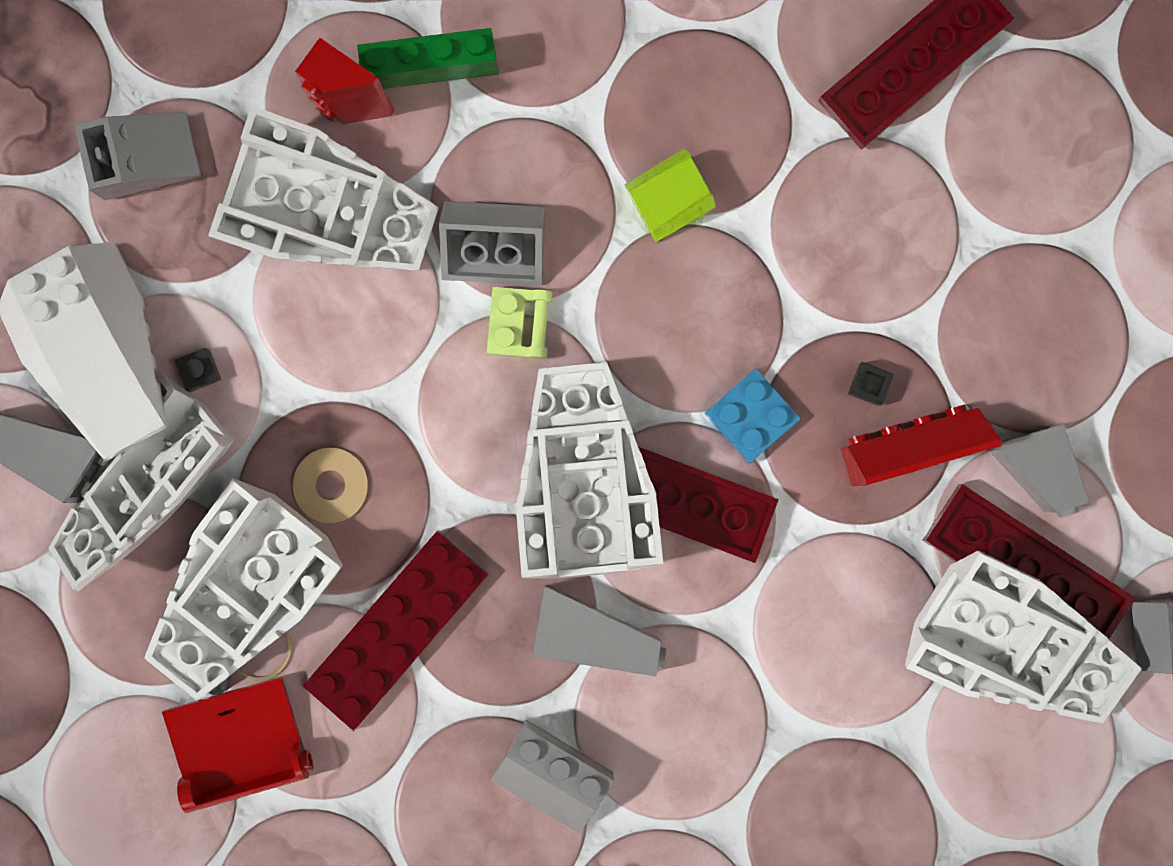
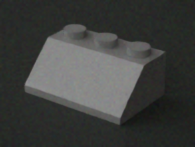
[439,201,545,285]
[491,720,614,833]

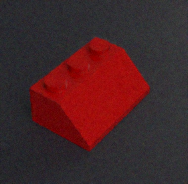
[295,37,394,124]

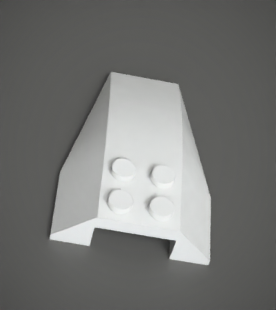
[208,105,439,271]
[0,242,168,461]
[516,362,664,579]
[48,373,234,591]
[144,479,343,701]
[905,550,1142,723]

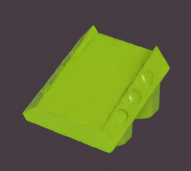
[624,148,716,243]

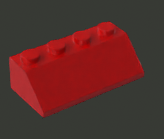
[841,404,1002,486]

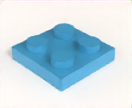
[704,368,800,464]

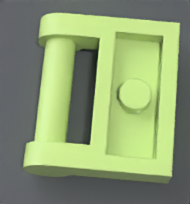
[487,287,553,359]

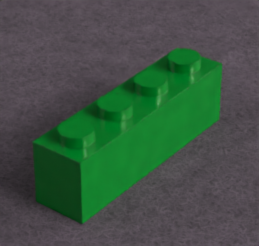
[357,28,499,89]

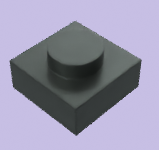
[175,348,221,392]
[848,361,894,406]

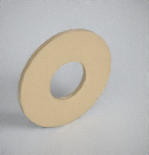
[292,448,368,523]

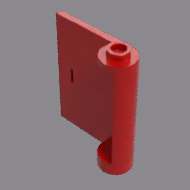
[162,676,314,813]

